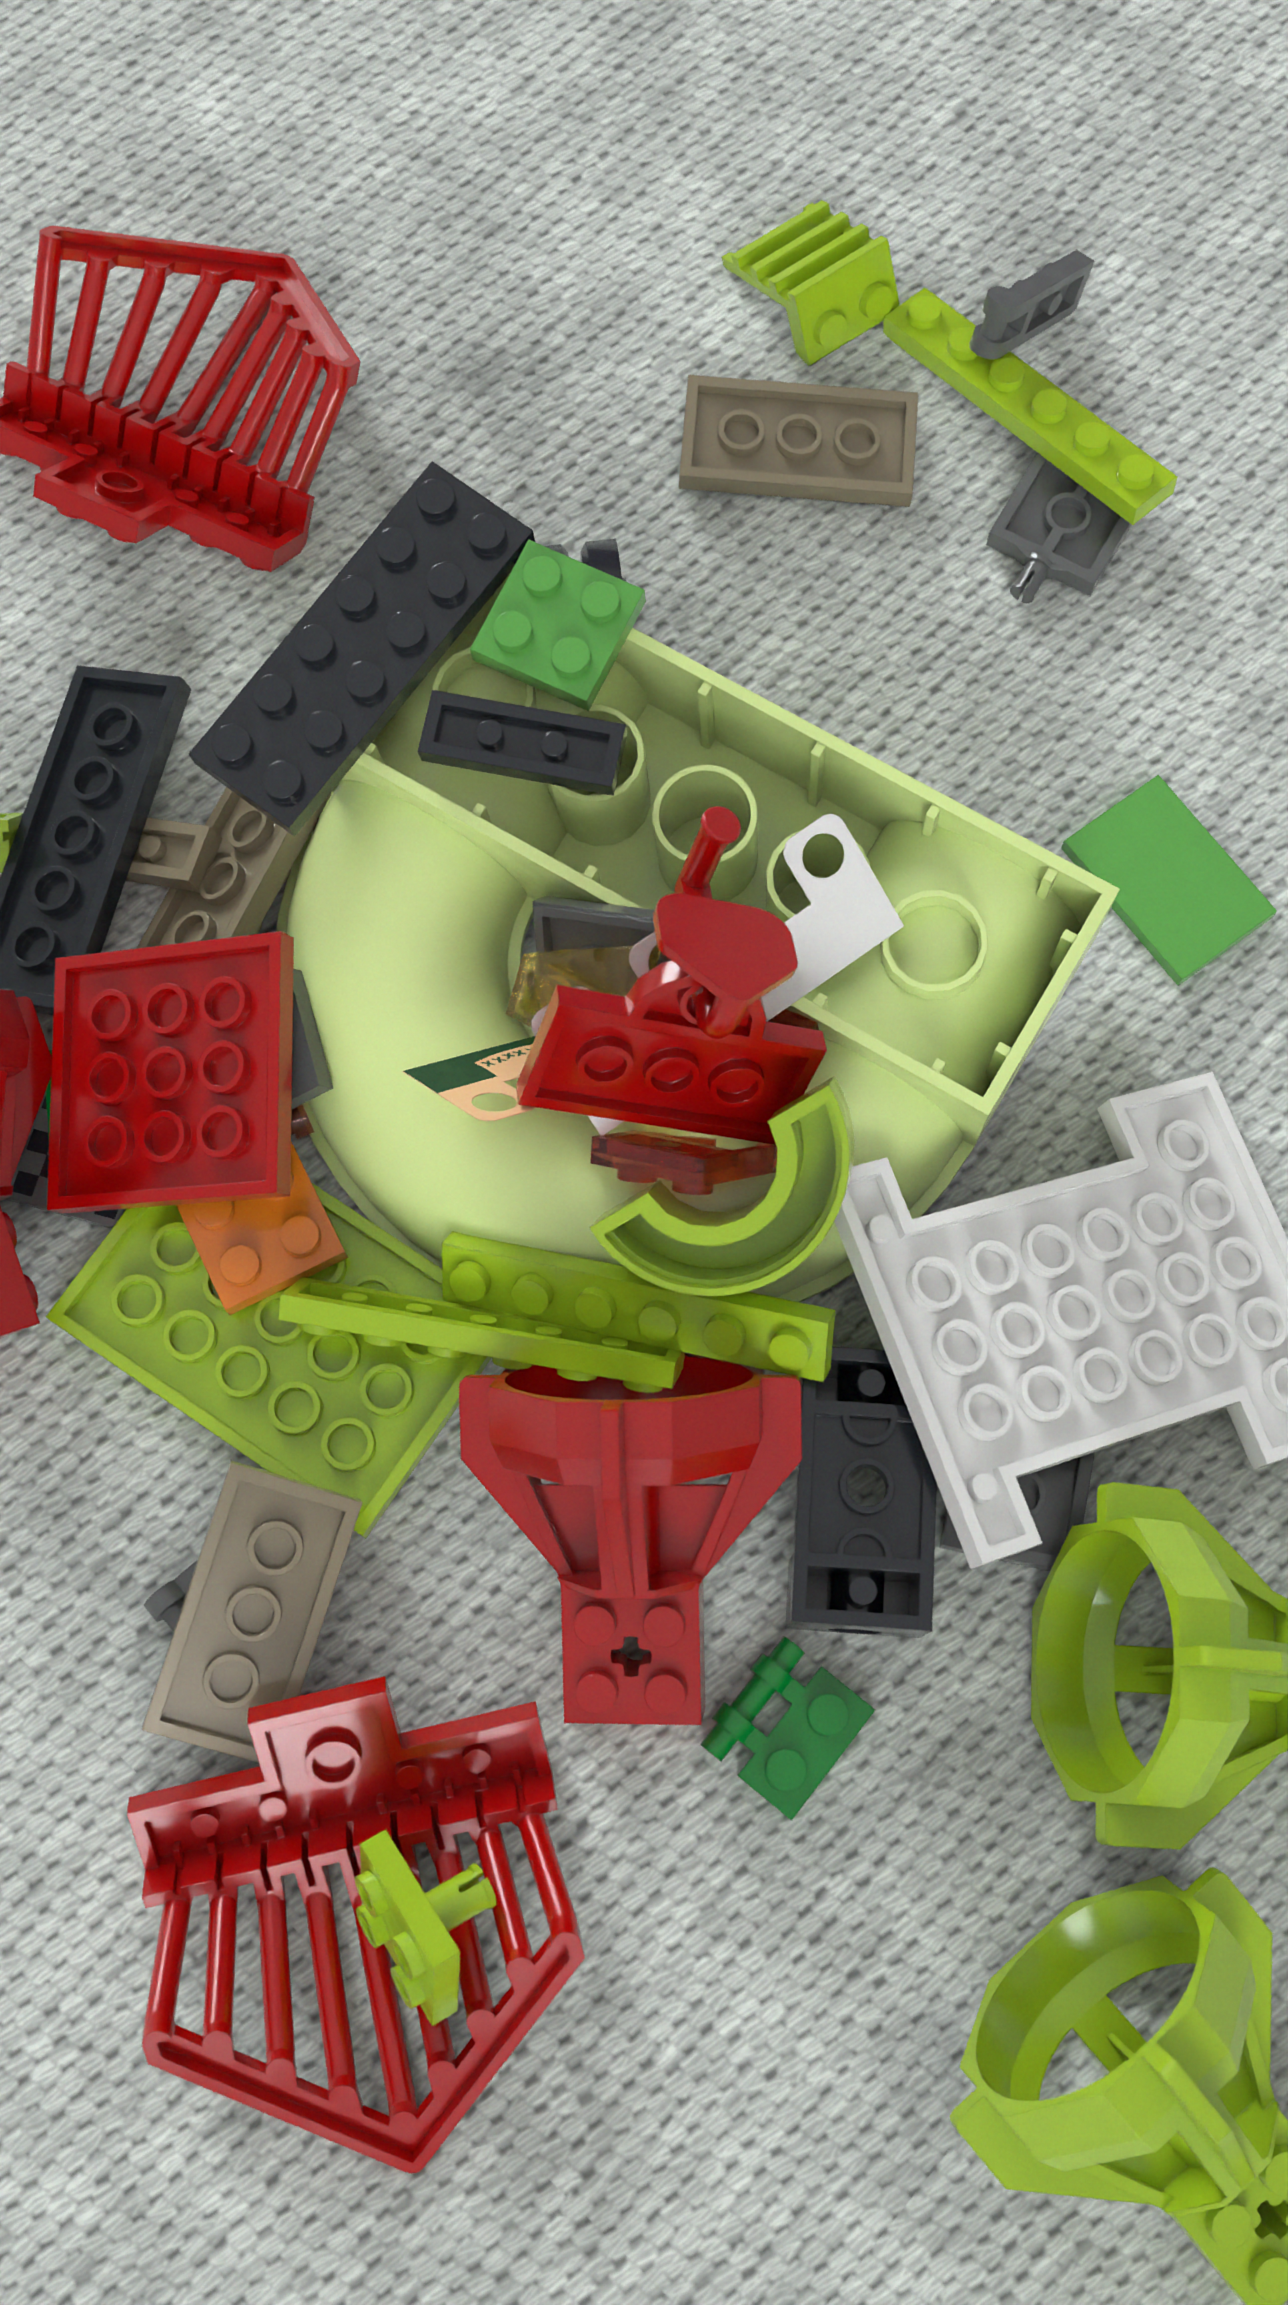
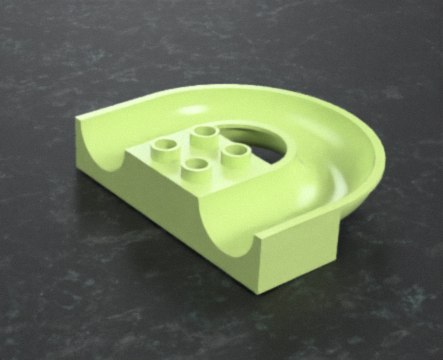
[276,574,1120,1302]

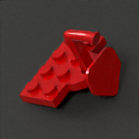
[516,806,827,1145]

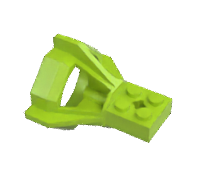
[1031,1482,1288,1850]
[950,1867,1288,2305]

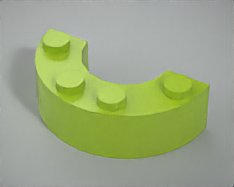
[589,1076,854,1296]

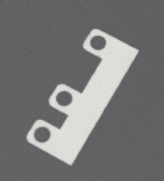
[531,814,904,1137]

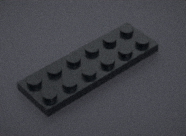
[189,461,535,837]
[0,665,192,1015]

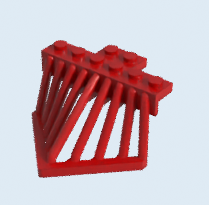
[0,225,361,572]
[127,1676,585,2174]

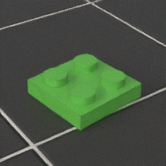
[470,539,646,711]

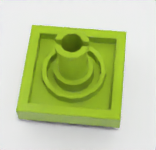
[355,1830,497,2026]

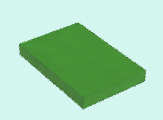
[1061,775,1277,986]

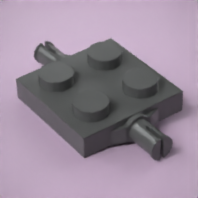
[986,452,1132,604]

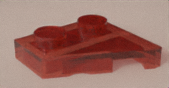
[590,1130,777,1195]

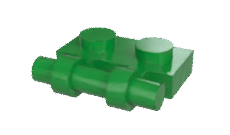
[700,1636,875,1821]

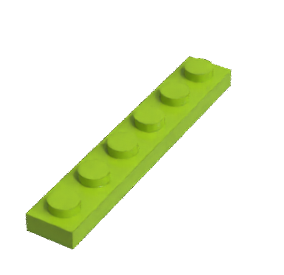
[883,287,1178,525]
[442,1231,836,1382]
[278,1277,685,1393]

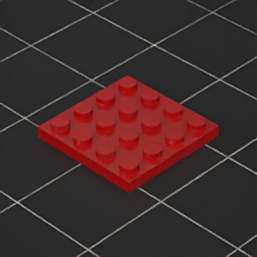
[47,931,294,1214]

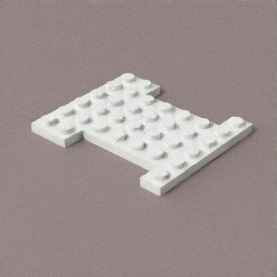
[834,1072,1288,1569]

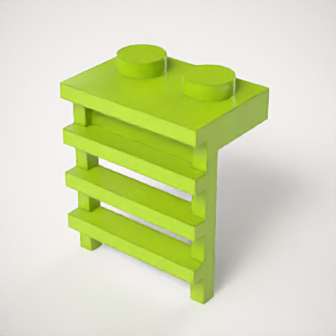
[721,200,900,366]

